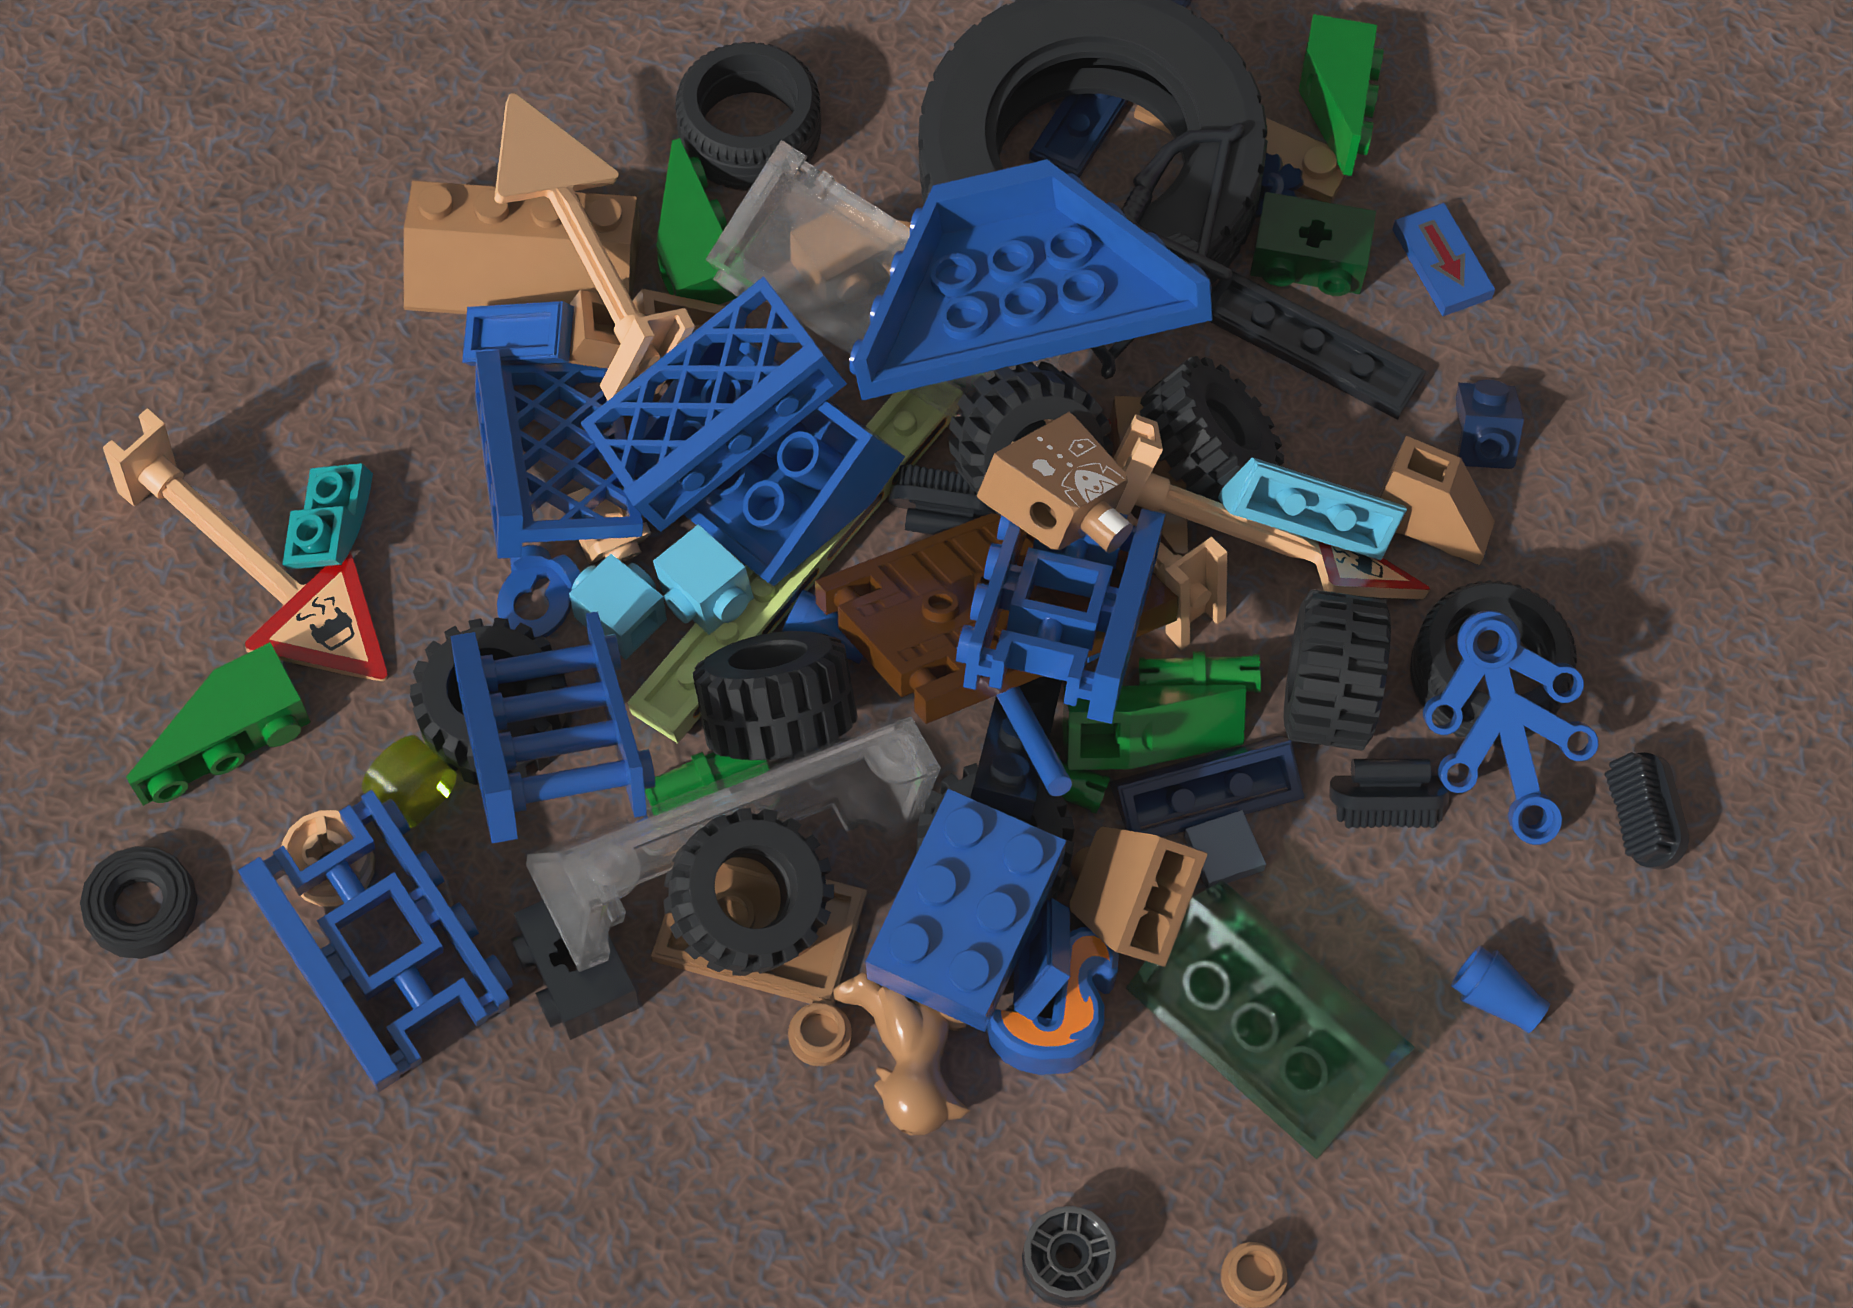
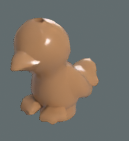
[833,972,970,1136]

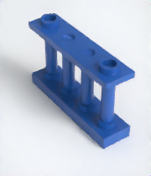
[450,611,655,843]

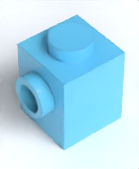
[653,524,754,635]
[569,553,667,660]

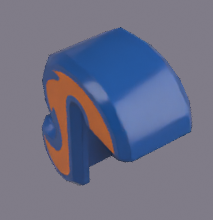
[987,927,1119,1075]

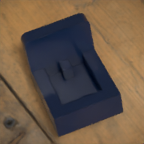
[1456,379,1524,469]

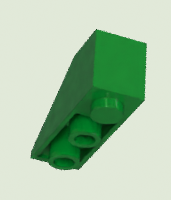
[1299,14,1384,176]
[656,138,748,305]
[126,642,311,806]
[1063,685,1246,770]

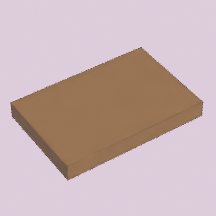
[651,857,867,1005]

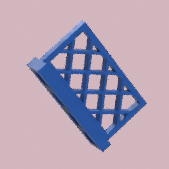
[580,276,847,532]
[475,351,643,559]

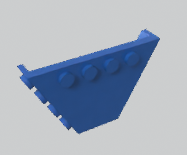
[850,159,1213,400]

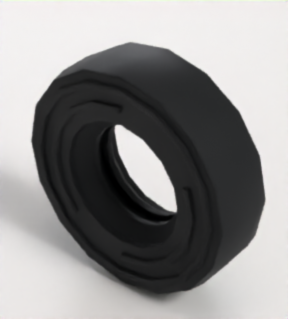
[80,846,198,959]

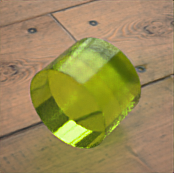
[362,735,457,828]

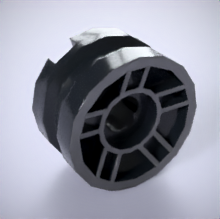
[1022,1206,1116,1308]

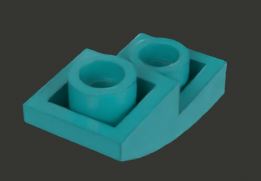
[282,463,373,569]

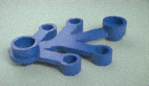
[1423,610,1599,845]

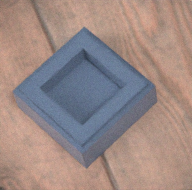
[1184,810,1266,890]

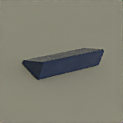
[1109,736,1305,837]

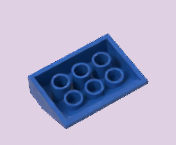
[634,343,905,586]

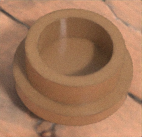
[788,1002,852,1066]
[1220,1242,1287,1308]

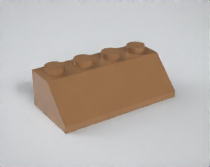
[404,181,642,314]

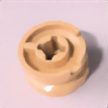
[281,810,375,906]

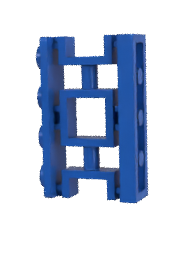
[956,509,1165,724]
[238,789,513,1092]

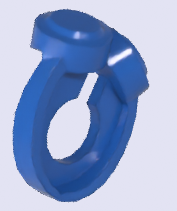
[497,545,580,639]

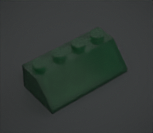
[1126,880,1416,1159]

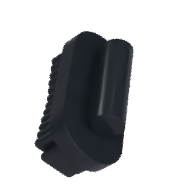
[888,464,997,535]
[1605,752,1689,870]
[1329,758,1449,829]

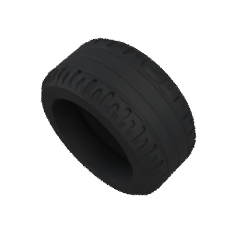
[675,42,821,190]
[1410,580,1577,745]

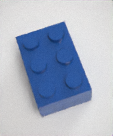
[865,789,1066,1032]

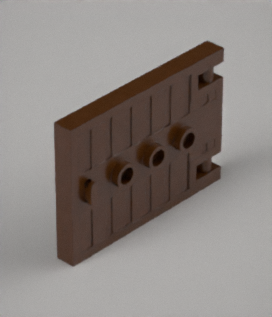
[815,514,1179,724]

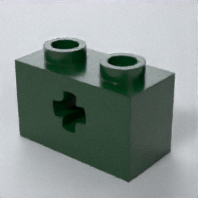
[1250,192,1376,296]

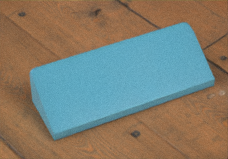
[1218,457,1407,560]

